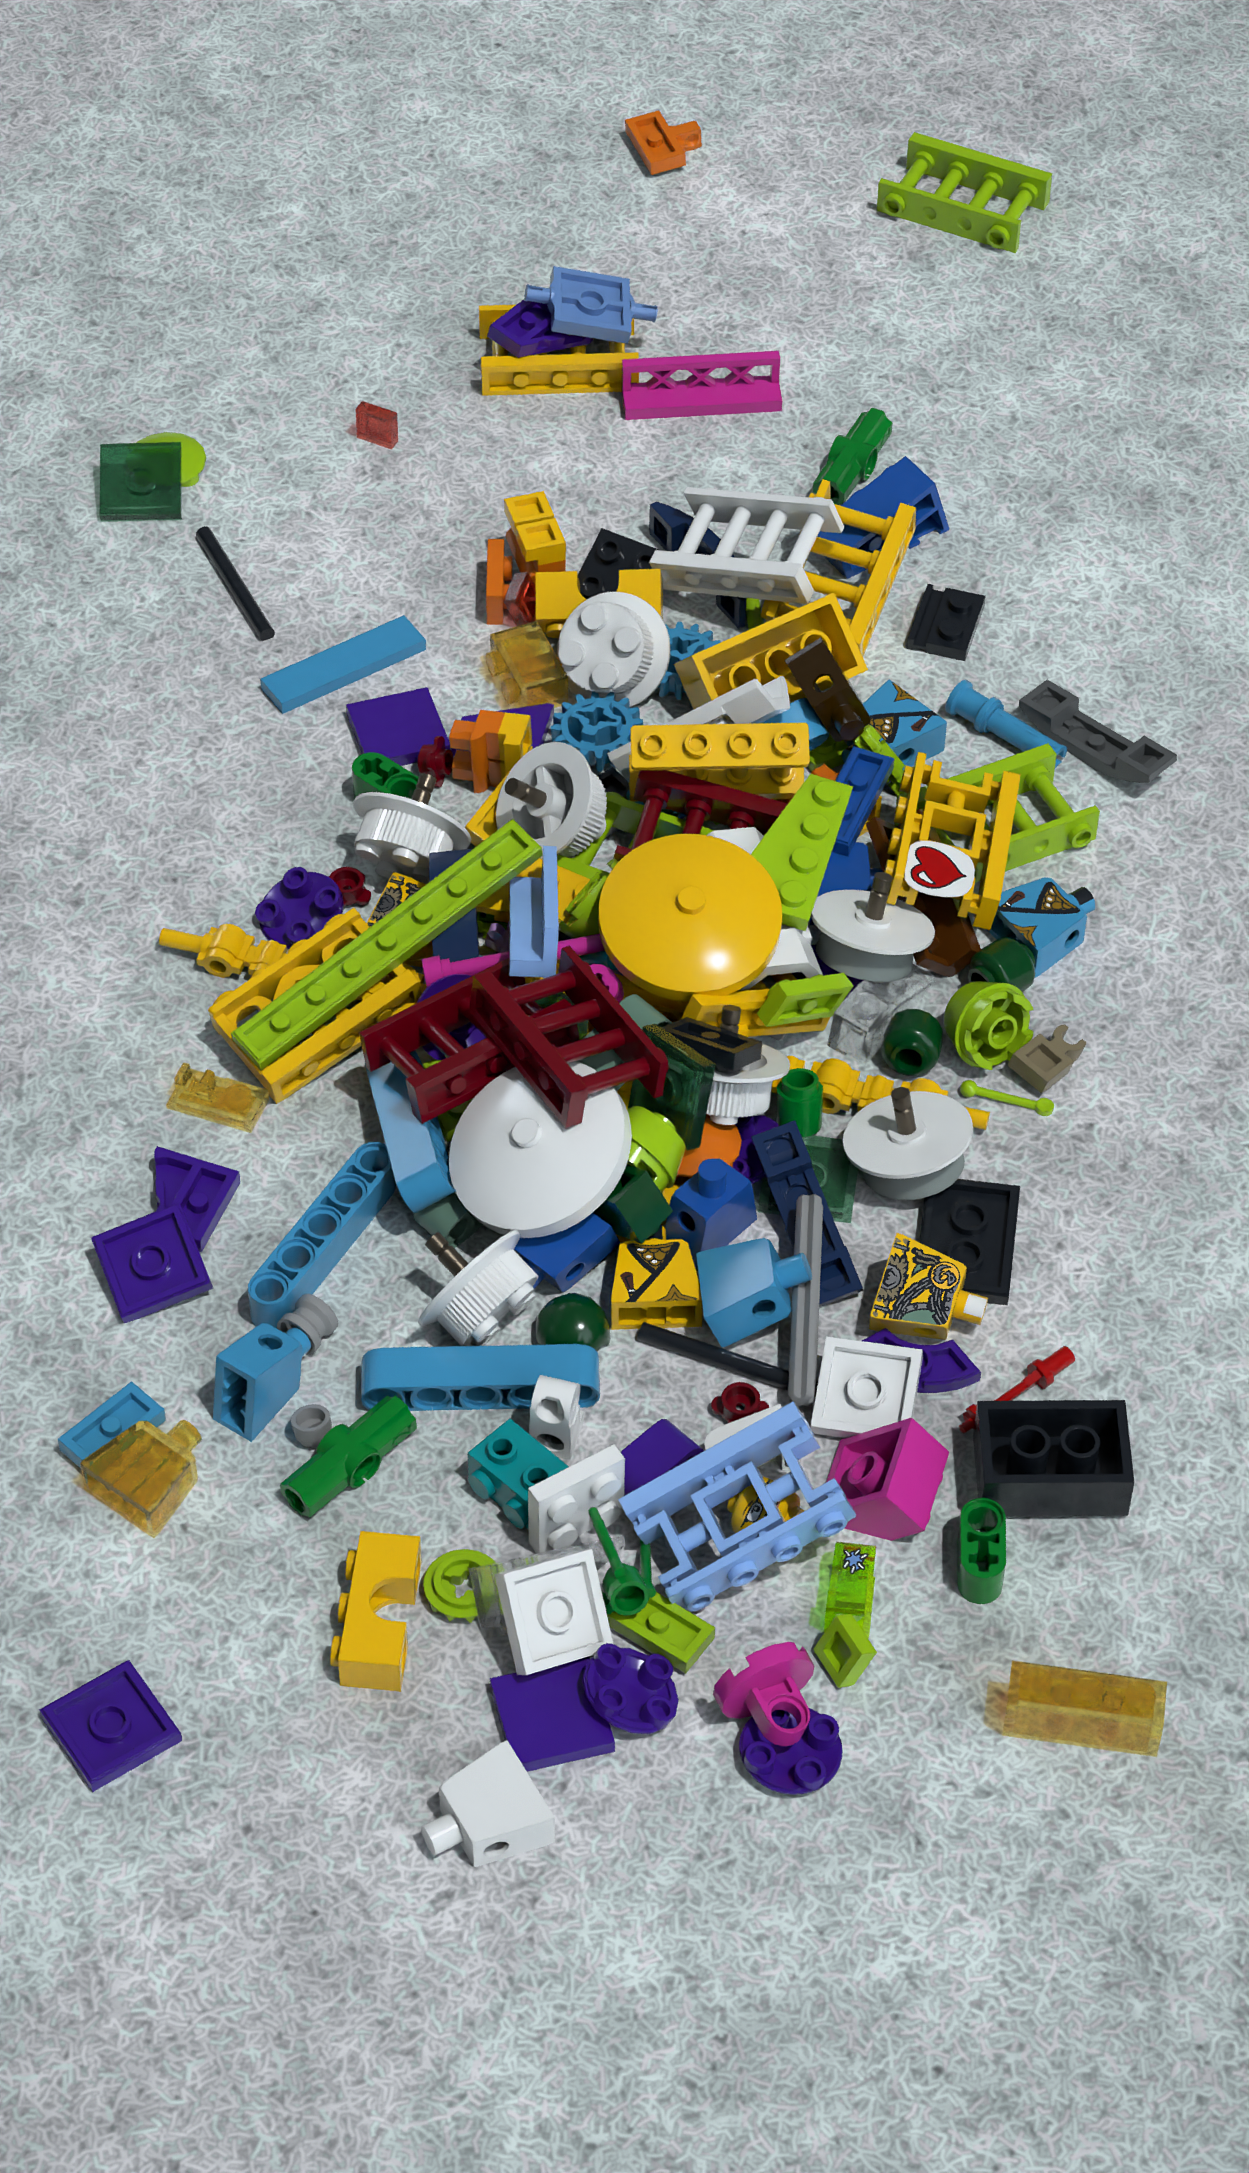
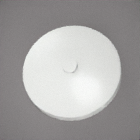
[449,1061,632,1238]

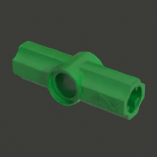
[812,408,893,505]
[280,1395,417,1518]

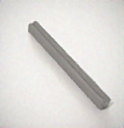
[788,1194,823,1406]

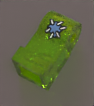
[824,1542,876,1638]

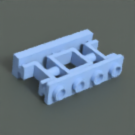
[618,1402,856,1611]

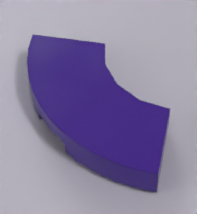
[862,1328,981,1393]

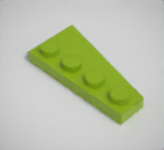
[751,774,853,931]

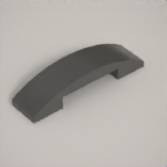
[1019,679,1177,783]

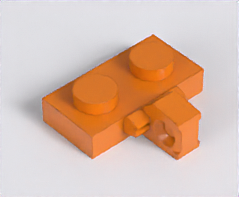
[625,110,702,175]

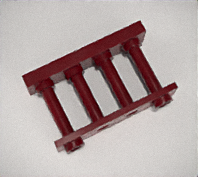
[611,770,788,871]
[469,945,669,1128]
[359,958,580,1124]

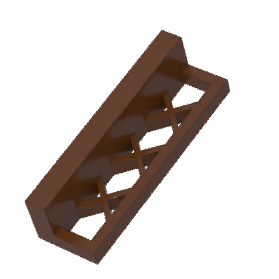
[866,809,981,977]

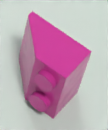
[826,1417,949,1541]

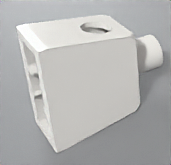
[421,1740,555,1867]

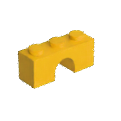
[536,569,663,638]
[330,1531,422,1692]

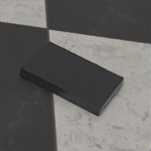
[919,1179,1020,1306]

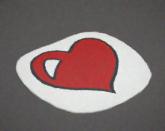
[905,840,975,897]

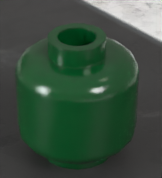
[968,937,1035,992]
[881,1009,943,1076]

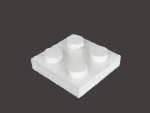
[810,1336,923,1438]
[528,1444,625,1557]
[494,1549,613,1675]

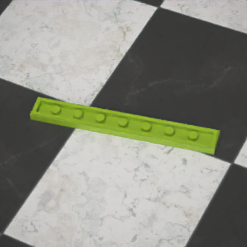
[231,819,543,1071]

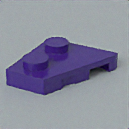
[154,1146,240,1252]

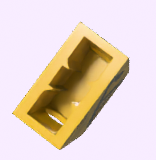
[611,1225,703,1330]

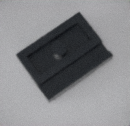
[907,584,986,661]

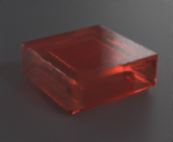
[355,401,398,450]
[503,572,536,631]

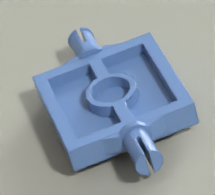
[524,266,658,344]

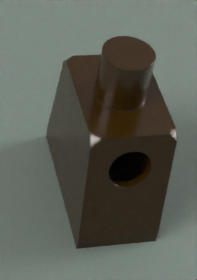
[785,637,872,742]

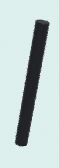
[196,526,275,641]
[638,1322,818,1392]

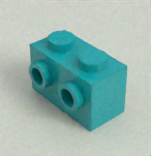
[467,1418,569,1530]

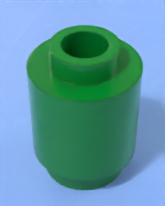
[776,1068,823,1139]

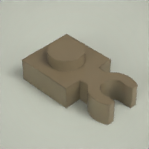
[1008,1024,1086,1094]

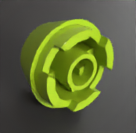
[944,981,1034,1070]
[627,1106,686,1193]

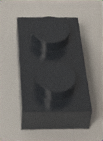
[658,1017,762,1073]

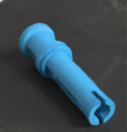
[945,680,1067,768]

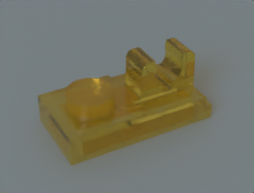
[166,1063,269,1133]

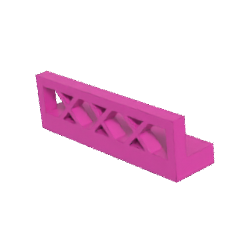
[622,351,782,420]

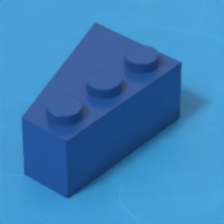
[817,456,950,579]

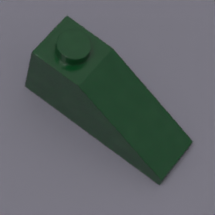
[593,1164,673,1244]

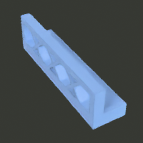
[509,846,559,978]

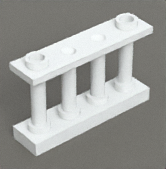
[649,487,844,604]

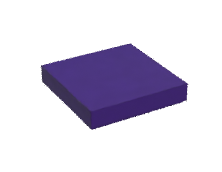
[346,687,451,766]
[91,1202,214,1323]
[490,1656,615,1772]
[39,1660,182,1792]

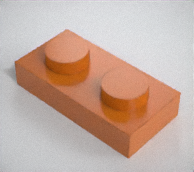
[486,539,513,625]

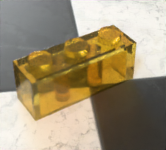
[1002,1660,1167,1757]

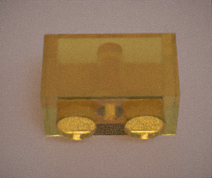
[485,621,568,708]

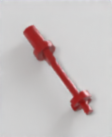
[959,1346,1075,1433]

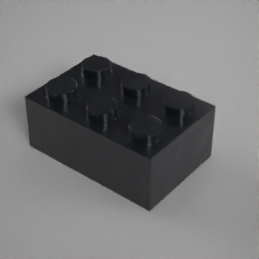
[973,1400,1134,1517]

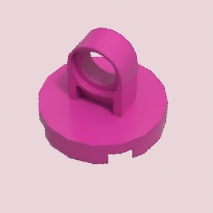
[713,1642,815,1746]

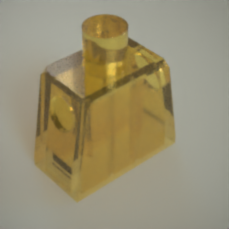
[80,1420,202,1538]

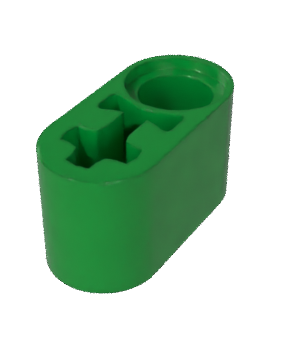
[352,752,419,800]
[957,1498,1006,1604]

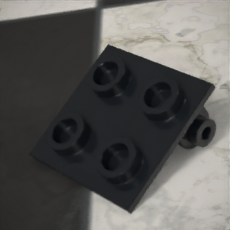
[578,528,659,599]

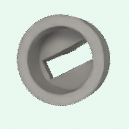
[291,1404,332,1448]

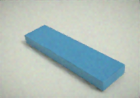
[260,615,426,714]

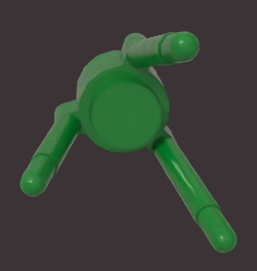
[588,1507,656,1616]

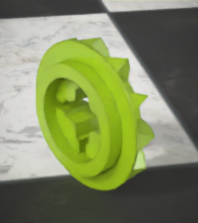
[423,1549,502,1624]

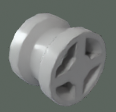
[277,1294,338,1355]

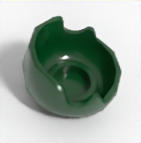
[536,1293,611,1351]

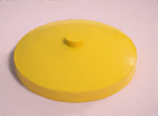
[598,834,782,1001]

